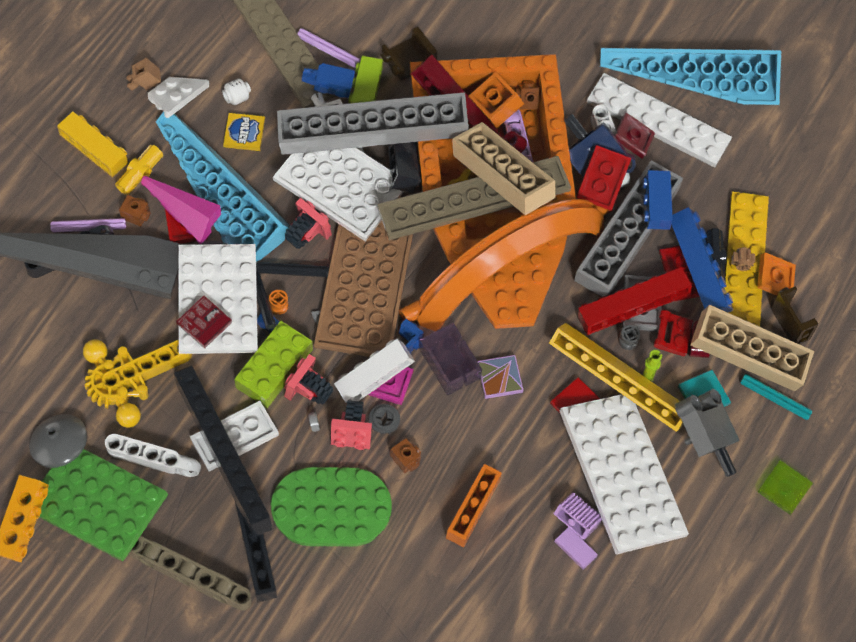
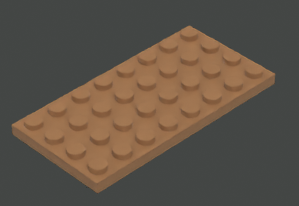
[314,221,413,357]

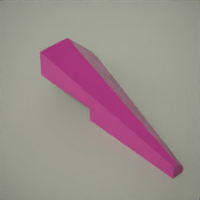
[141,176,221,244]

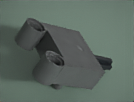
[675,389,740,477]

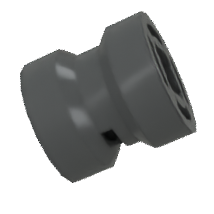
[619,325,640,350]

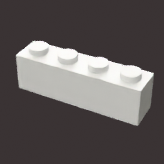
[334,339,415,403]

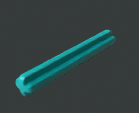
[741,374,812,420]

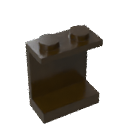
[381,26,438,81]
[771,286,819,344]

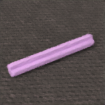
[297,28,361,68]
[50,218,126,232]

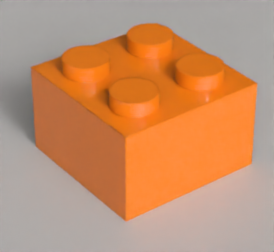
[469,72,524,128]

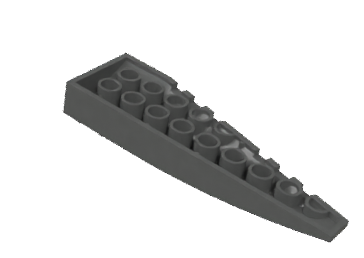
[0,233,183,299]

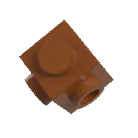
[515,80,539,110]
[119,195,150,227]
[390,438,421,474]

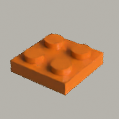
[757,252,796,296]

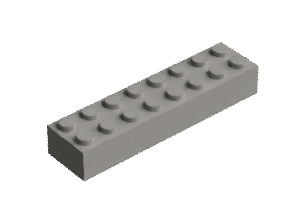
[574,160,683,297]

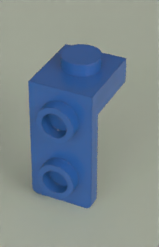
[399,319,424,354]

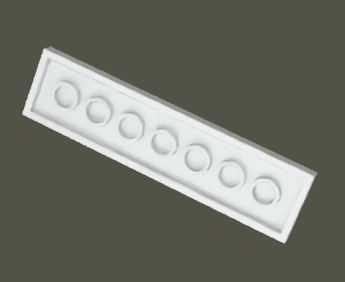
[587,73,732,167]

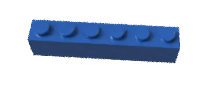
[672,207,733,313]

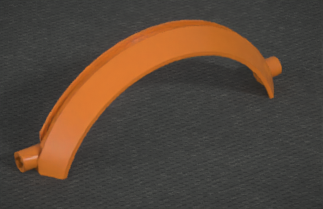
[399,199,612,332]

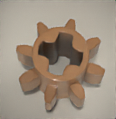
[732,248,755,271]

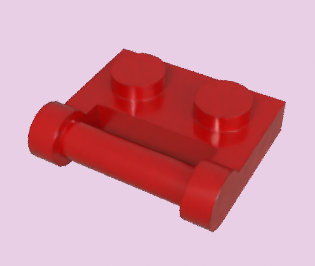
[654,310,693,357]

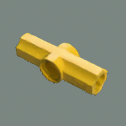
[115,145,163,195]

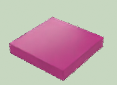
[368,367,414,405]

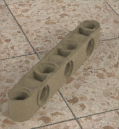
[128,536,252,611]

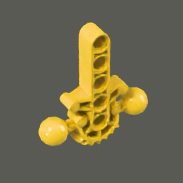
[83,339,192,428]

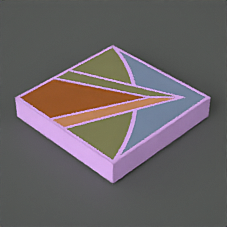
[477,355,523,399]

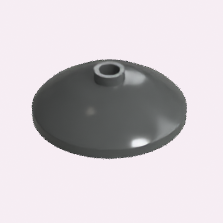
[29,414,87,468]

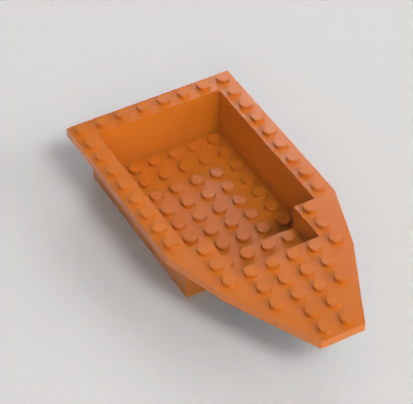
[410,54,576,329]

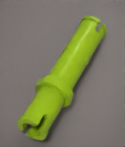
[642,350,662,382]

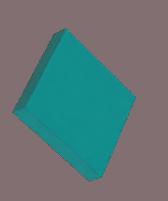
[678,370,731,407]

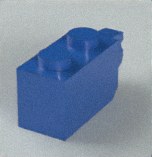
[302,63,355,98]

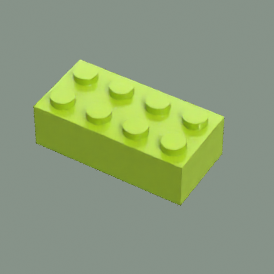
[234,321,313,408]

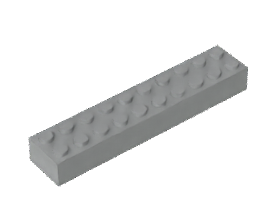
[277,92,469,155]

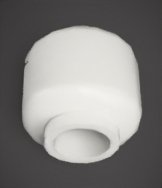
[222,79,251,105]

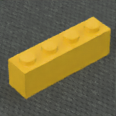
[57,112,128,177]

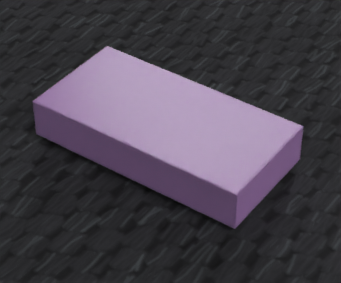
[554,527,598,570]

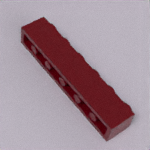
[410,55,503,138]

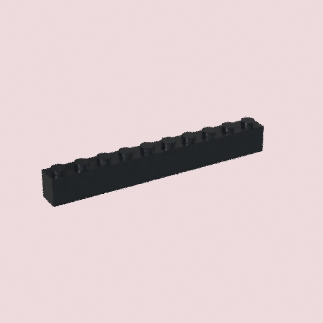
[174,365,272,538]

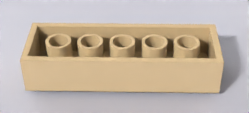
[452,122,555,215]
[690,305,814,391]

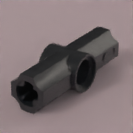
[706,228,726,280]

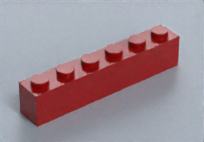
[578,267,692,336]

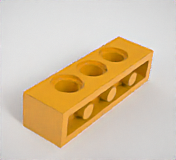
[0,475,49,563]

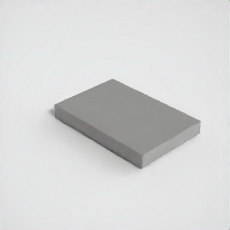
[622,275,662,332]

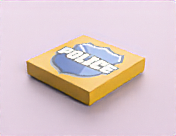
[223,113,265,151]

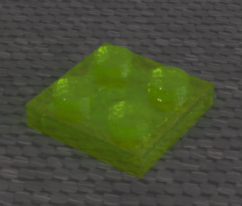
[758,460,813,515]

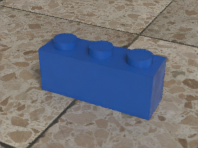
[642,170,673,230]

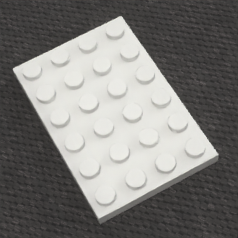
[273,148,404,241]
[179,244,258,354]

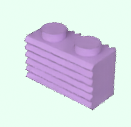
[554,493,602,540]

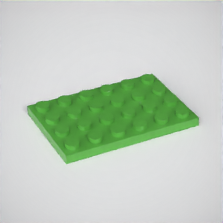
[27,449,168,562]

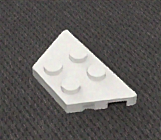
[148,77,209,118]

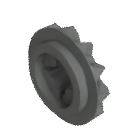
[369,404,400,435]

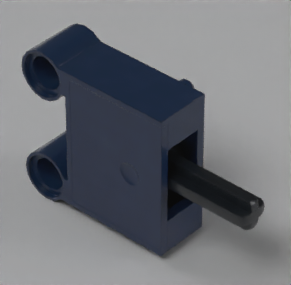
[564,114,636,178]

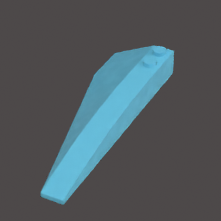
[600,48,781,105]
[156,112,290,262]

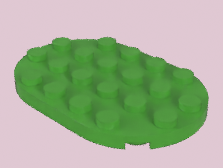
[271,467,392,546]

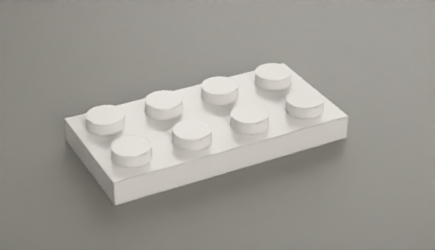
[190,401,279,472]

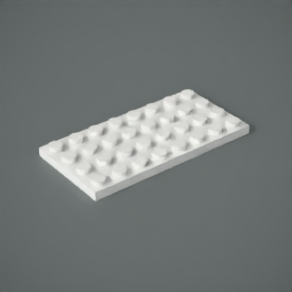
[560,394,689,555]

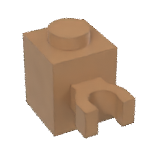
[126,58,161,90]

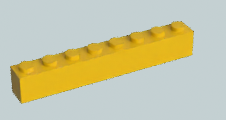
[549,323,684,432]

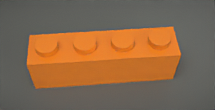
[446,464,502,548]

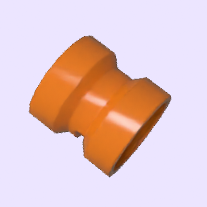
[269,290,289,315]

